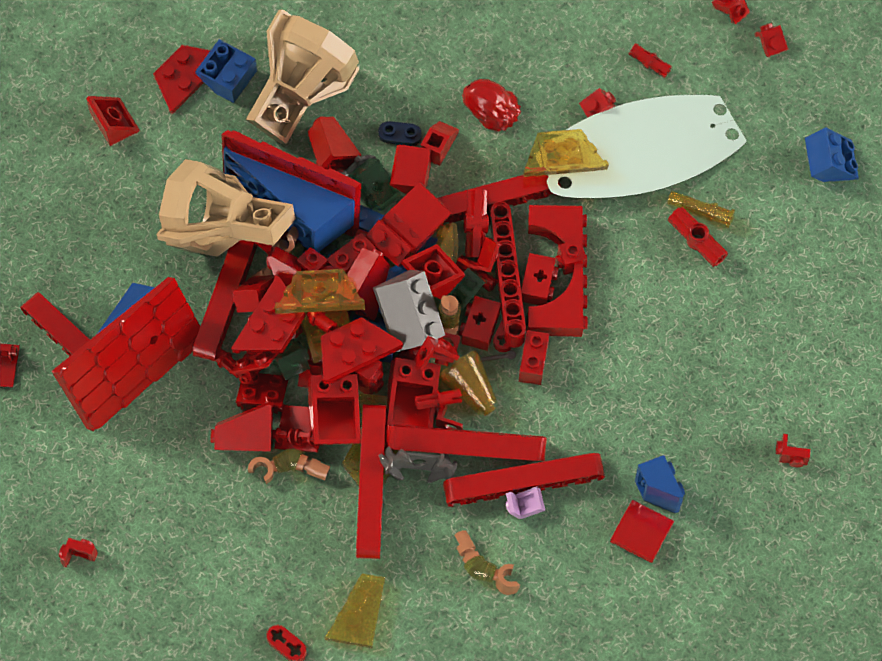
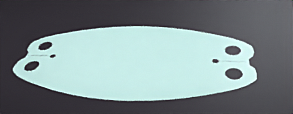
[536,95,746,198]

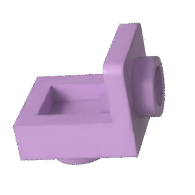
[506,487,545,519]

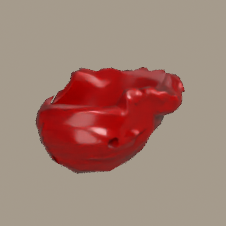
[462,79,521,131]

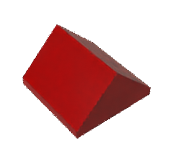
[86,96,140,146]
[390,145,431,194]
[401,244,465,300]

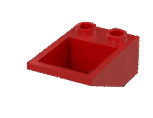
[376,182,452,262]
[386,346,441,427]
[308,374,361,445]

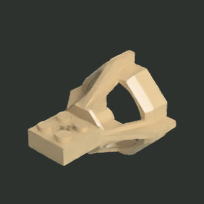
[246,10,359,144]
[156,159,296,257]

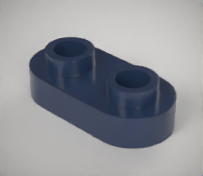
[378,121,422,146]

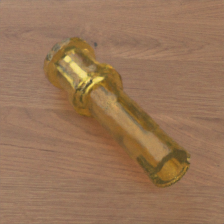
[667,190,736,228]

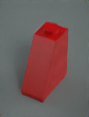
[308,116,362,171]
[335,248,390,321]
[210,401,273,452]

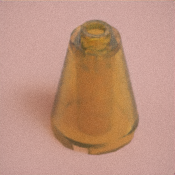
[439,350,497,416]

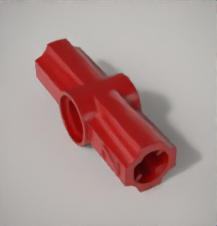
[464,189,489,258]
[668,207,728,267]

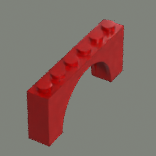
[528,205,588,337]

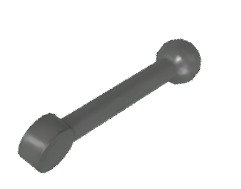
[469,350,516,365]

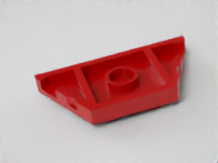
[153,45,211,115]
[231,276,306,354]
[321,317,403,385]

